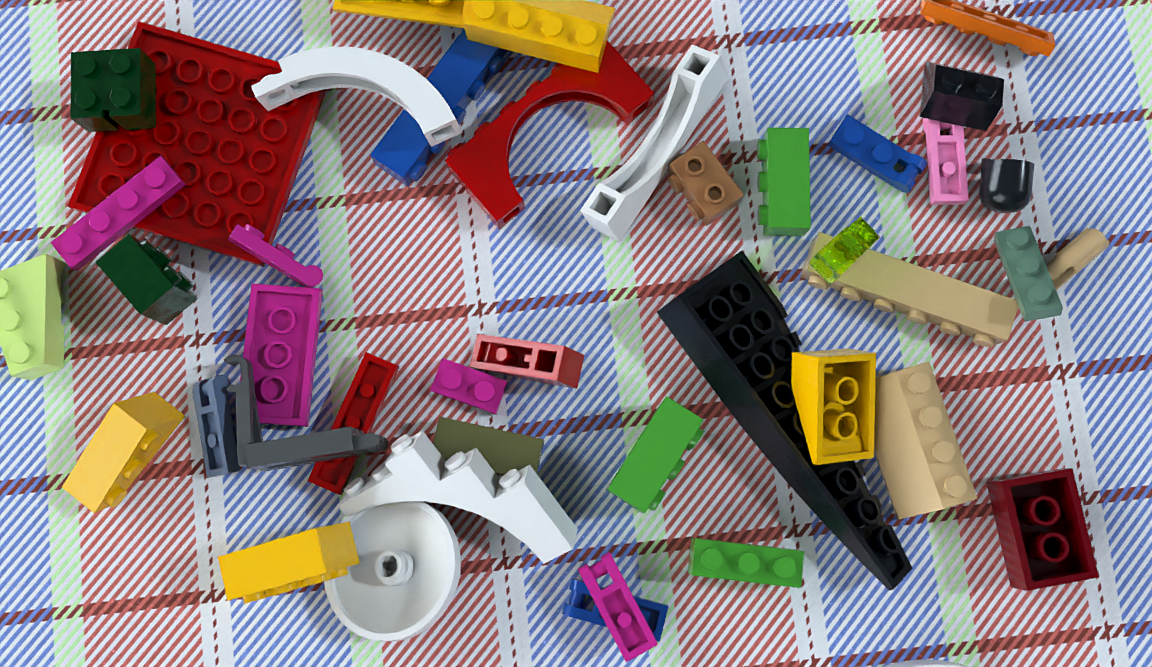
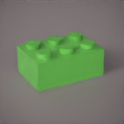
[606,396,704,514]

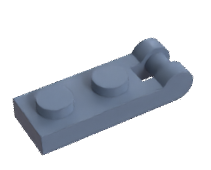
[192,374,240,478]

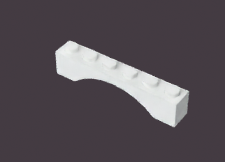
[580,45,728,242]

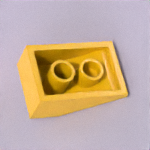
[791,348,876,465]

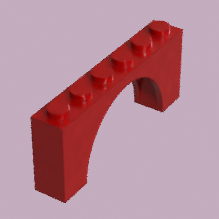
[445,40,654,230]

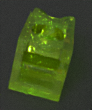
[809,216,880,285]

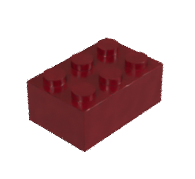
[986,468,1099,591]

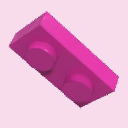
[430,358,508,415]

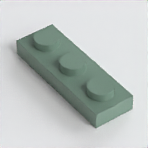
[994,226,1063,322]

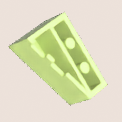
[0,254,65,381]

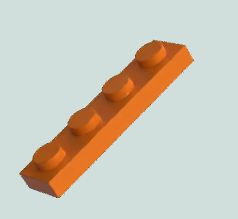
[920,0,1056,57]

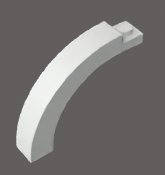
[251,47,463,147]

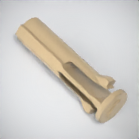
[1046,228,1109,291]

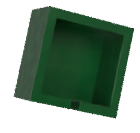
[70,48,156,132]
[96,234,198,326]

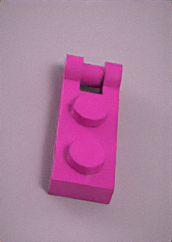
[228,224,323,288]
[578,551,658,662]

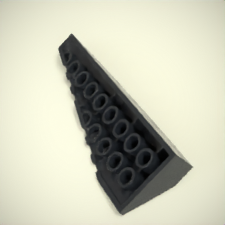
[657,251,912,591]

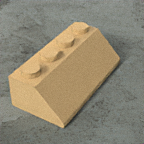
[874,361,978,519]

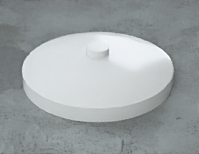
[324,501,461,641]

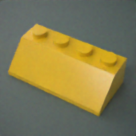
[463,0,615,73]

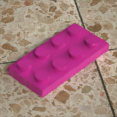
[235,284,323,427]

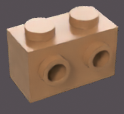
[667,141,744,226]

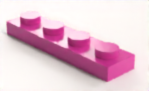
[51,156,186,271]

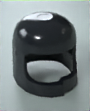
[979,158,1034,213]

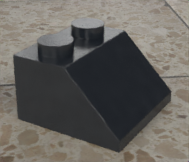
[920,61,1004,131]

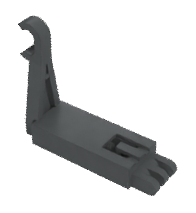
[224,355,389,471]

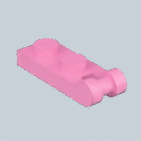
[923,118,969,205]

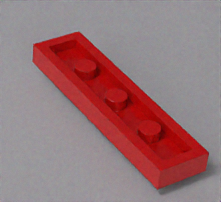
[307,352,399,495]

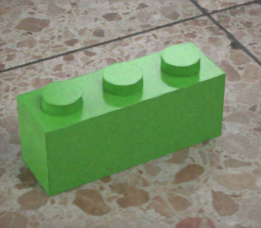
[757,127,811,236]
[688,537,804,588]

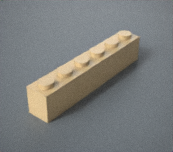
[800,232,1018,347]

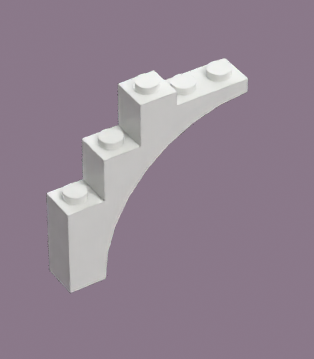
[338,430,578,564]

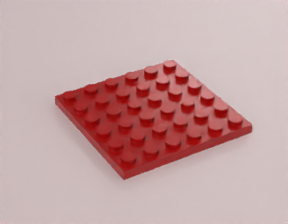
[68,21,327,267]

